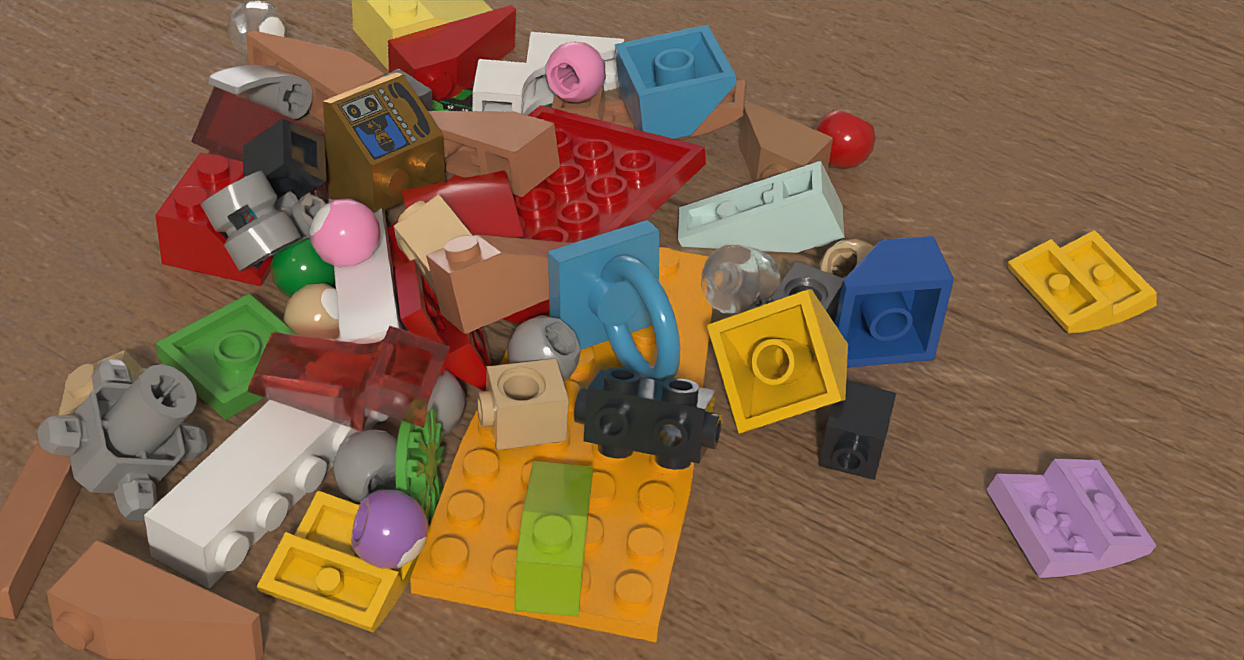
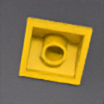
[707,289,848,434]

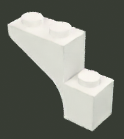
[472,32,624,115]

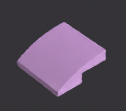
[987,459,1156,578]

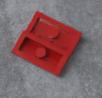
[402,170,524,239]
[395,259,493,391]

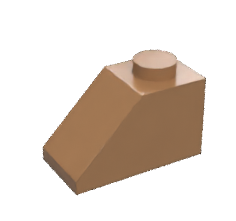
[738,101,833,182]

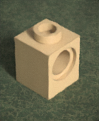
[393,194,472,292]
[477,358,569,450]

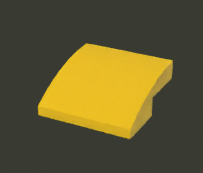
[1008,230,1157,333]
[257,491,429,633]

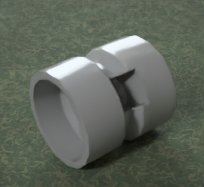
[200,170,301,272]

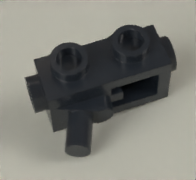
[574,367,722,470]

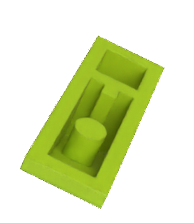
[514,461,593,617]

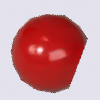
[816,110,876,169]

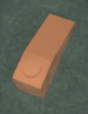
[246,30,385,123]
[428,111,560,197]
[426,235,573,334]
[46,540,264,660]

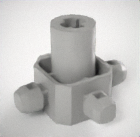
[37,359,207,521]

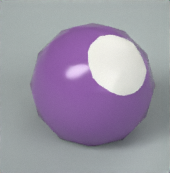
[351,490,429,569]

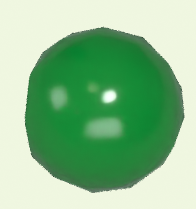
[270,237,335,298]

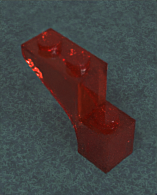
[248,325,450,431]

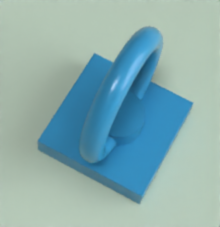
[548,220,680,381]

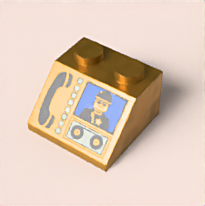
[323,72,445,213]

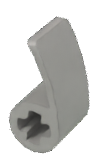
[208,64,313,120]

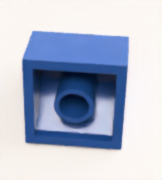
[835,236,954,368]

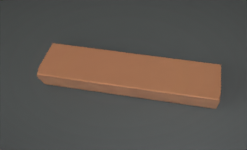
[0,440,82,620]

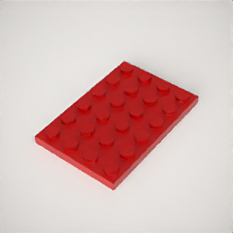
[387,105,706,324]

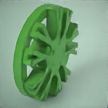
[395,407,445,521]

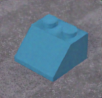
[615,25,737,139]

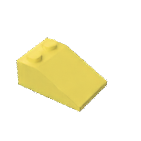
[352,0,516,71]

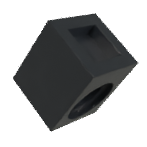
[243,118,326,200]
[819,381,896,480]

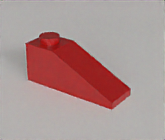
[388,5,516,102]

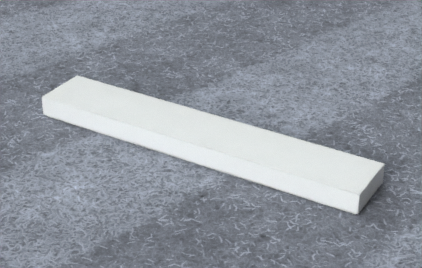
[329,199,404,362]

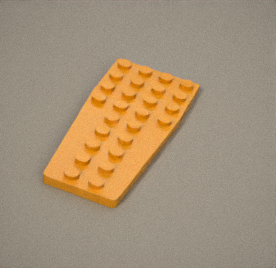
[410,247,718,643]

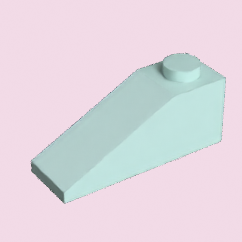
[678,161,844,253]

